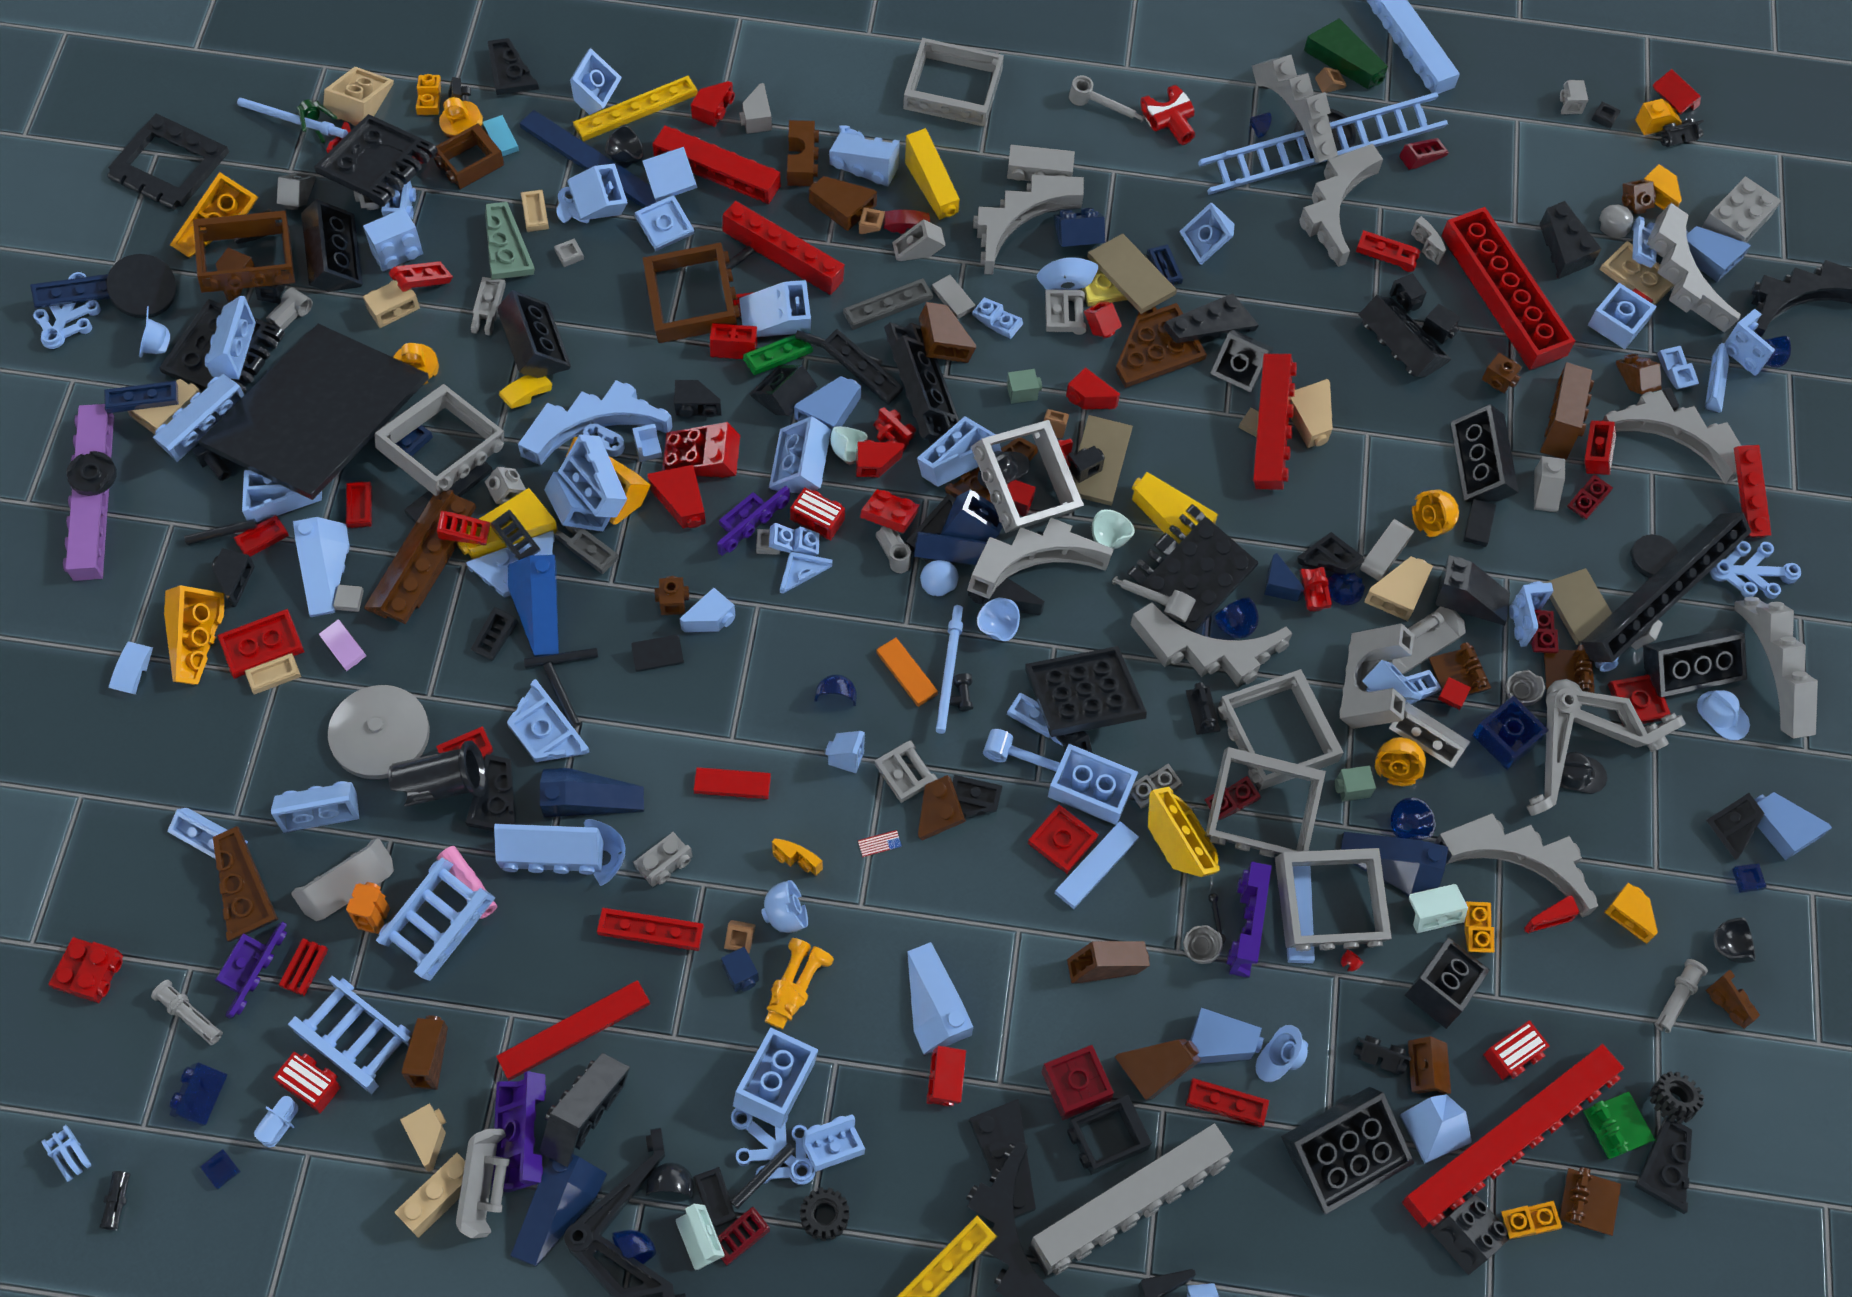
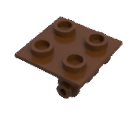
[1428,642,1491,695]
[1544,645,1595,693]
[1559,1167,1621,1236]

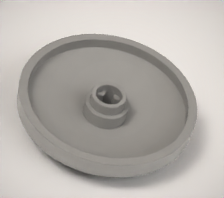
[328,685,430,779]

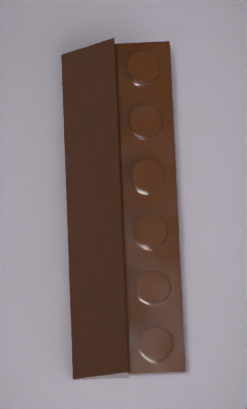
[364,490,476,624]

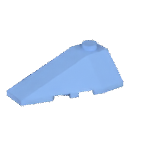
[293,517,350,617]
[907,942,973,1055]

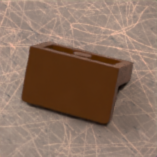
[1408,1036,1451,1094]

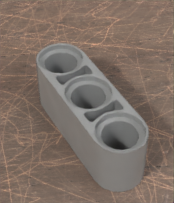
[1360,519,1415,581]

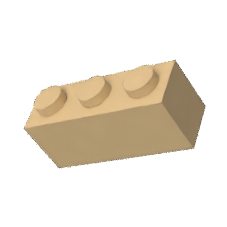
[394,1153,465,1238]

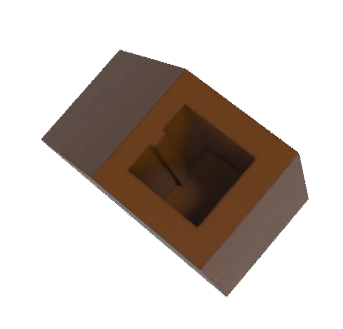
[216,248,255,303]
[1616,354,1662,395]

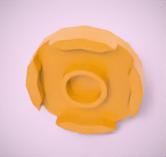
[439,97,483,137]
[393,343,439,385]

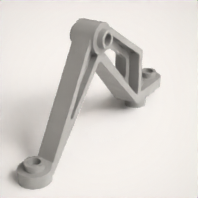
[1527,688,1686,816]

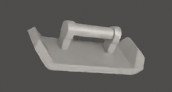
[1388,606,1466,674]
[291,838,394,921]
[456,1129,510,1238]

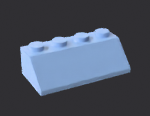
[153,374,244,462]
[494,824,604,875]

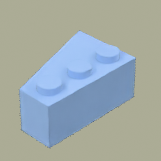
[829,132,900,187]
[917,416,1001,487]
[558,435,627,517]

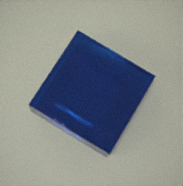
[1732,864,1767,893]
[200,1149,241,1189]

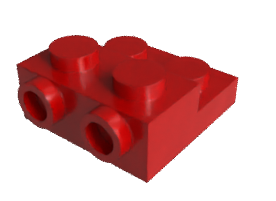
[48,937,123,1003]

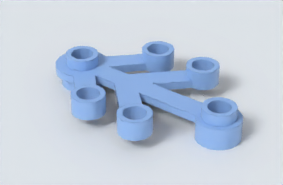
[33,272,101,349]
[1710,541,1801,599]
[731,1108,815,1185]

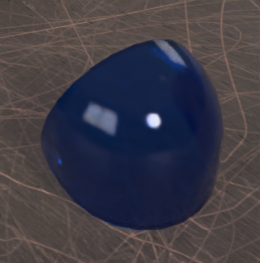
[1765,336,1791,368]
[1214,597,1259,638]
[814,675,857,706]
[1391,797,1436,840]
[612,1230,656,1264]

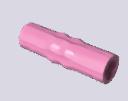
[437,846,497,919]

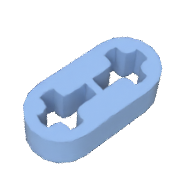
[583,424,625,457]

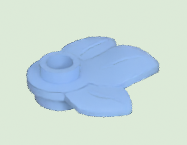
[556,187,590,223]

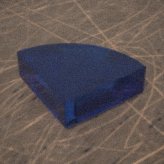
[1250,112,1272,138]

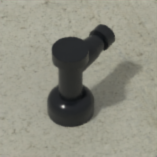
[949,673,973,711]

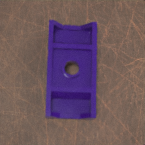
[1226,862,1272,978]
[491,1071,546,1193]

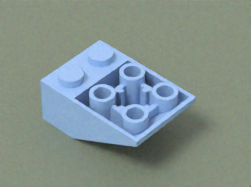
[739,280,811,337]

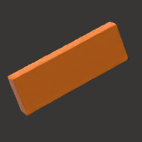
[876,637,938,707]

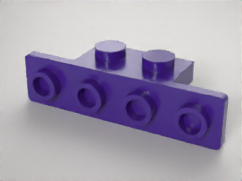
[717,486,790,556]
[214,922,287,1019]

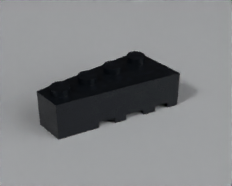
[539,1053,630,1167]

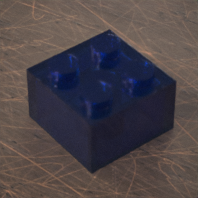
[1472,695,1549,770]

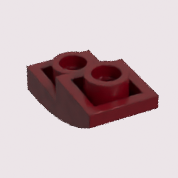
[883,210,930,234]
[1567,474,1613,520]
[1530,610,1559,654]
[1204,776,1262,821]

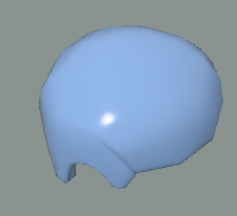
[920,560,959,596]

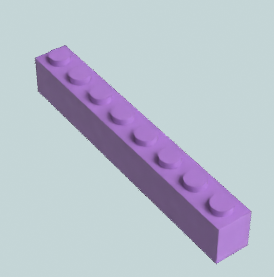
[63,404,114,581]

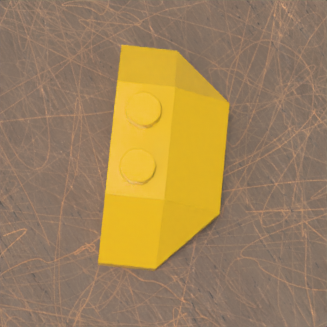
[1148,787,1220,877]

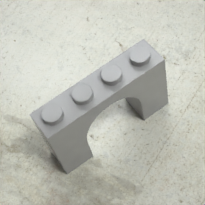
[1340,624,1414,729]

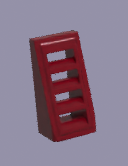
[1399,138,1449,170]
[718,1207,770,1266]

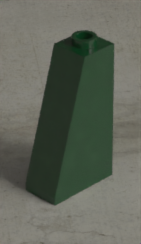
[1304,18,1388,89]

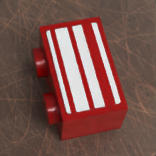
[1585,420,1616,475]
[790,487,845,541]
[1483,1020,1550,1080]
[273,1052,341,1114]

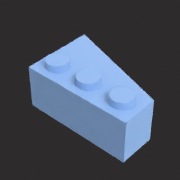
[242,470,322,523]

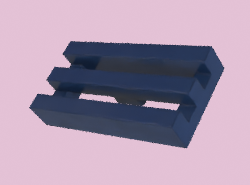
[1147,244,1183,285]

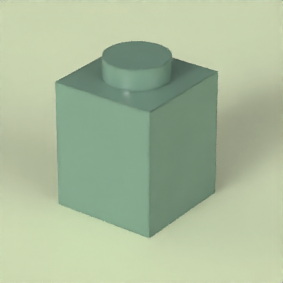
[1007,369,1042,404]
[1335,765,1376,802]

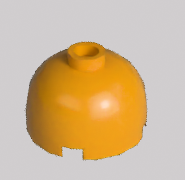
[1412,490,1459,537]
[1375,737,1426,786]

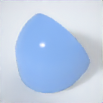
[977,598,1020,641]

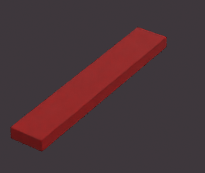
[496,980,650,1081]

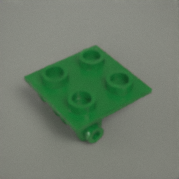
[1583,1092,1655,1159]

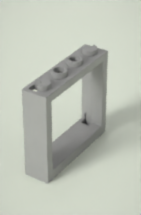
[903,38,1004,127]
[375,384,504,496]
[971,420,1084,533]
[1218,669,1344,791]
[1205,747,1326,858]
[1275,848,1392,952]

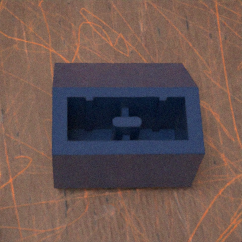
[1054,208,1106,247]
[940,489,1003,541]

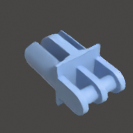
[254,1096,298,1148]
[41,1125,92,1182]

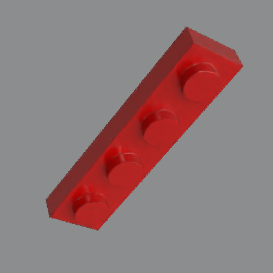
[1734,445,1771,538]
[597,908,704,951]

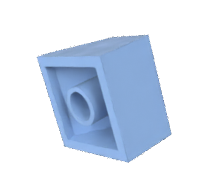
[570,48,622,115]

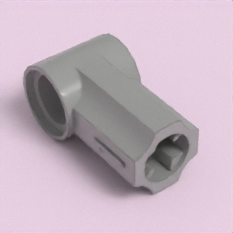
[266,288,313,330]
[876,526,911,573]

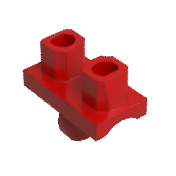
[873,407,916,450]
[1300,567,1332,612]

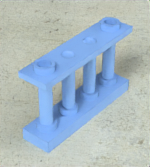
[376,857,495,981]
[288,976,412,1095]

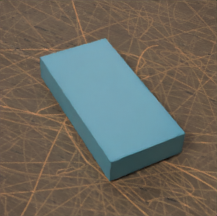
[483,115,519,156]

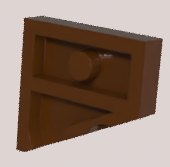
[918,775,966,840]
[1705,970,1760,1029]

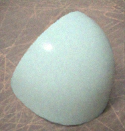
[830,426,868,465]
[1092,510,1135,549]

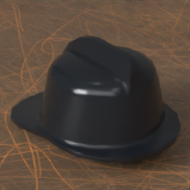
[978,451,1030,489]
[1560,752,1607,793]

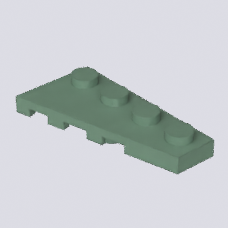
[485,202,535,280]

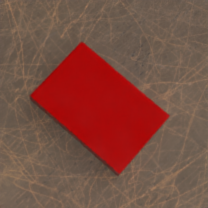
[217,609,305,679]

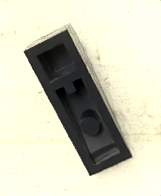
[968,578,1045,615]

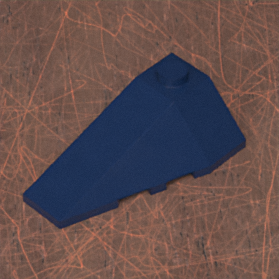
[540,768,644,817]
[1340,832,1448,897]
[511,1155,607,1266]

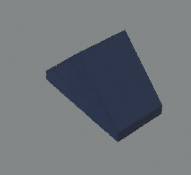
[1264,553,1305,602]

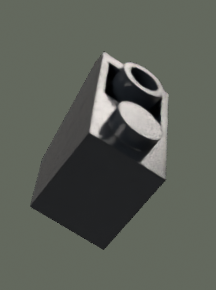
[674,380,722,417]

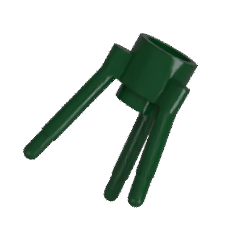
[296,99,337,143]

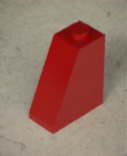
[647,465,706,528]

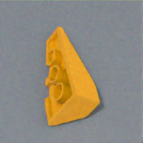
[170,172,259,258]
[566,437,651,525]
[164,585,225,685]

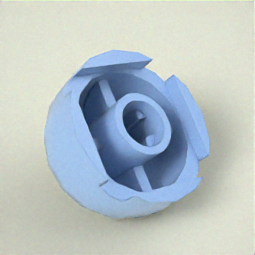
[762,880,808,933]

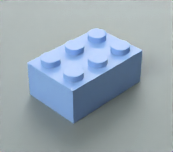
[733,1027,818,1129]

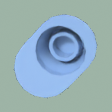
[139,306,170,358]
[1697,690,1750,740]
[1255,1025,1308,1082]

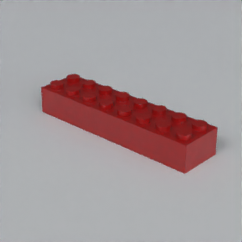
[1441,207,1575,370]

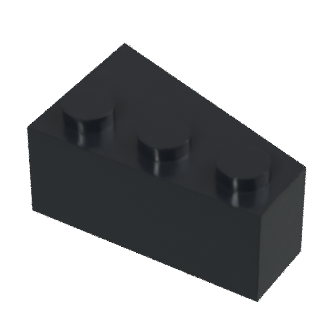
[1540,201,1601,279]

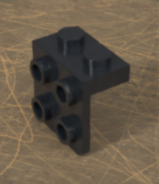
[1431,1195,1509,1275]

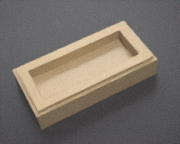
[521,190,549,232]
[245,653,301,694]

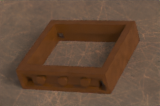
[193,210,295,293]
[643,242,740,343]

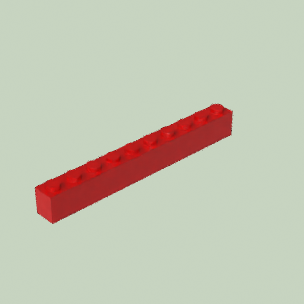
[1402,1044,1625,1228]

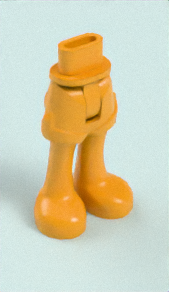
[764,938,834,1030]

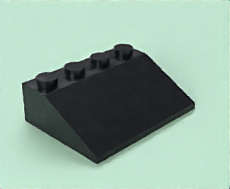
[1281,1087,1414,1214]

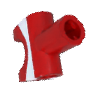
[1140,85,1195,145]

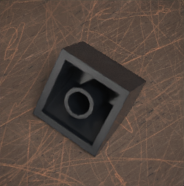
[1210,330,1274,392]
[749,365,818,416]

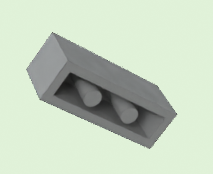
[1007,145,1075,181]
[1389,702,1470,768]

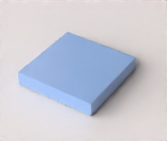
[643,147,697,202]
[635,195,695,252]

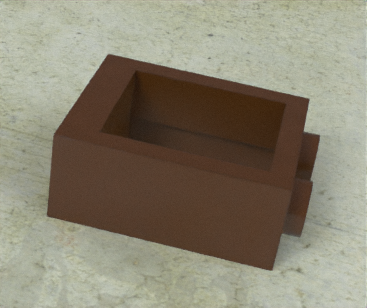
[434,123,504,189]

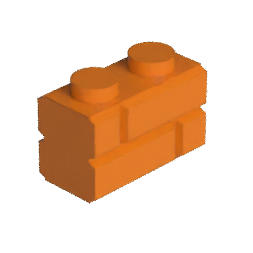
[346,882,390,934]

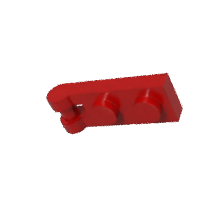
[1356,230,1420,272]
[389,261,453,292]

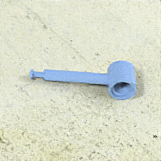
[983,729,1060,772]

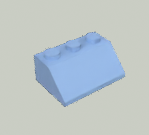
[205,296,256,380]
[769,416,831,494]
[1048,744,1138,825]
[271,781,360,833]

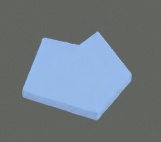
[1179,203,1235,265]
[1399,1094,1472,1164]

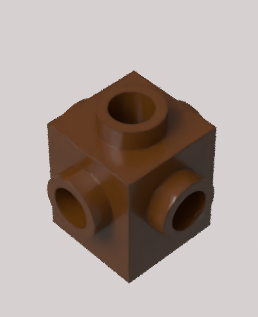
[1622,179,1656,214]
[1482,353,1522,394]
[655,576,689,615]

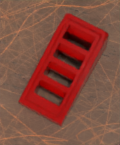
[437,511,491,545]
[1524,895,1580,933]

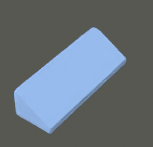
[1705,343,1729,413]
[167,808,248,858]

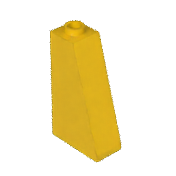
[905,128,960,220]
[1132,472,1218,544]
[457,488,558,560]

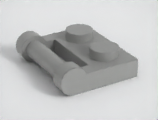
[1045,290,1086,335]
[874,741,938,803]

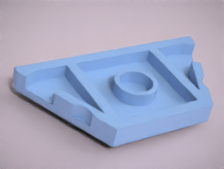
[466,530,555,598]
[507,679,590,762]

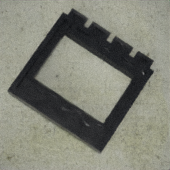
[107,113,229,210]

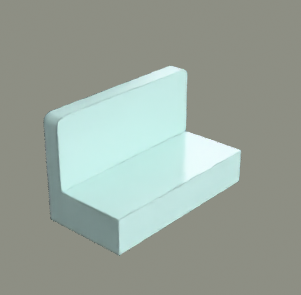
[1409,884,1468,933]
[676,1204,725,1270]

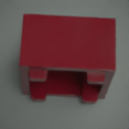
[1042,1045,1114,1121]

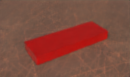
[694,767,771,799]
[1186,1078,1269,1127]

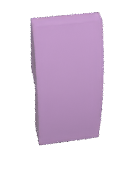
[319,619,366,671]

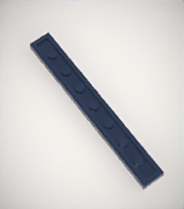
[520,110,661,208]

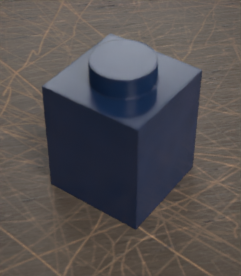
[721,947,759,992]

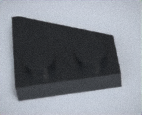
[1297,532,1364,575]
[952,775,1003,819]
[1706,793,1765,860]

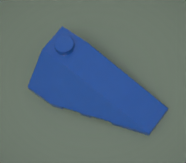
[508,555,559,656]

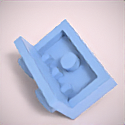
[802,1115,865,1172]

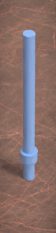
[237,98,348,138]
[936,605,963,734]

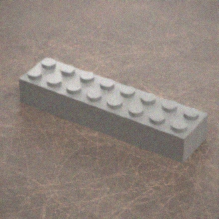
[1029,1123,1233,1276]

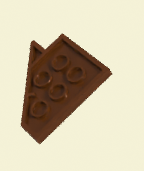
[1115,303,1207,388]

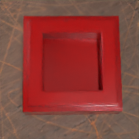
[1438,677,1471,710]

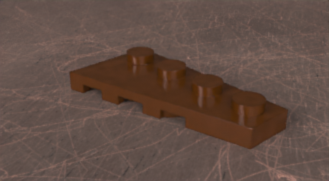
[945,437,1038,503]
[213,826,278,942]

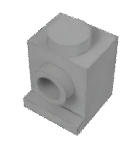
[1560,80,1588,114]

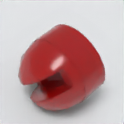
[1341,949,1364,972]

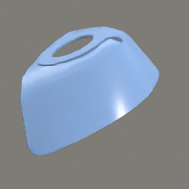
[1037,258,1098,290]
[584,819,625,886]

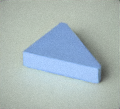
[780,551,833,593]

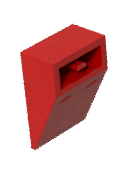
[662,422,740,478]

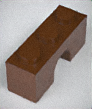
[787,120,819,186]

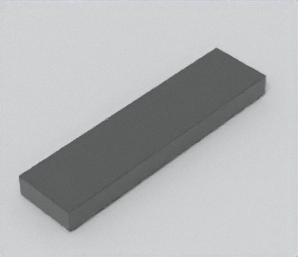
[843,278,933,330]

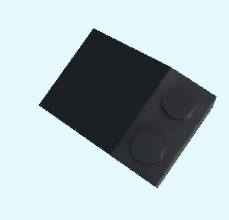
[1435,555,1510,626]
[1405,937,1490,1029]

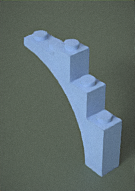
[518,380,673,466]

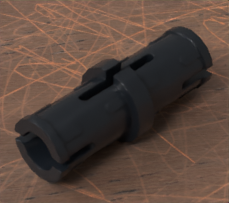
[100,1171,131,1230]

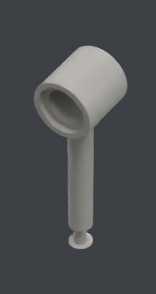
[1069,75,1145,122]
[1112,576,1196,622]

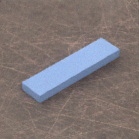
[1055,821,1139,909]
[1287,866,1315,964]

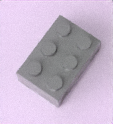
[1702,176,1781,243]

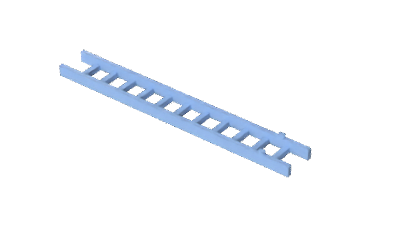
[1198,92,1448,195]

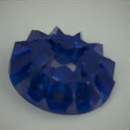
[1328,572,1365,605]

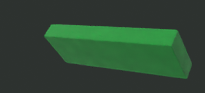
[743,334,813,375]

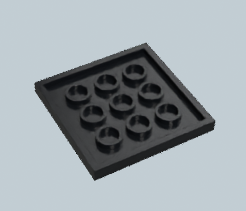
[1025,646,1147,737]

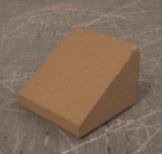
[1315,67,1347,93]
[859,208,885,234]
[1044,409,1069,439]
[724,920,756,953]

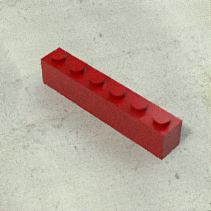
[652,126,781,204]
[722,201,845,295]
[1253,354,1297,490]

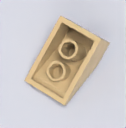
[323,67,394,126]

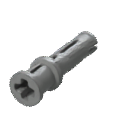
[1654,959,1708,1033]
[151,980,223,1045]

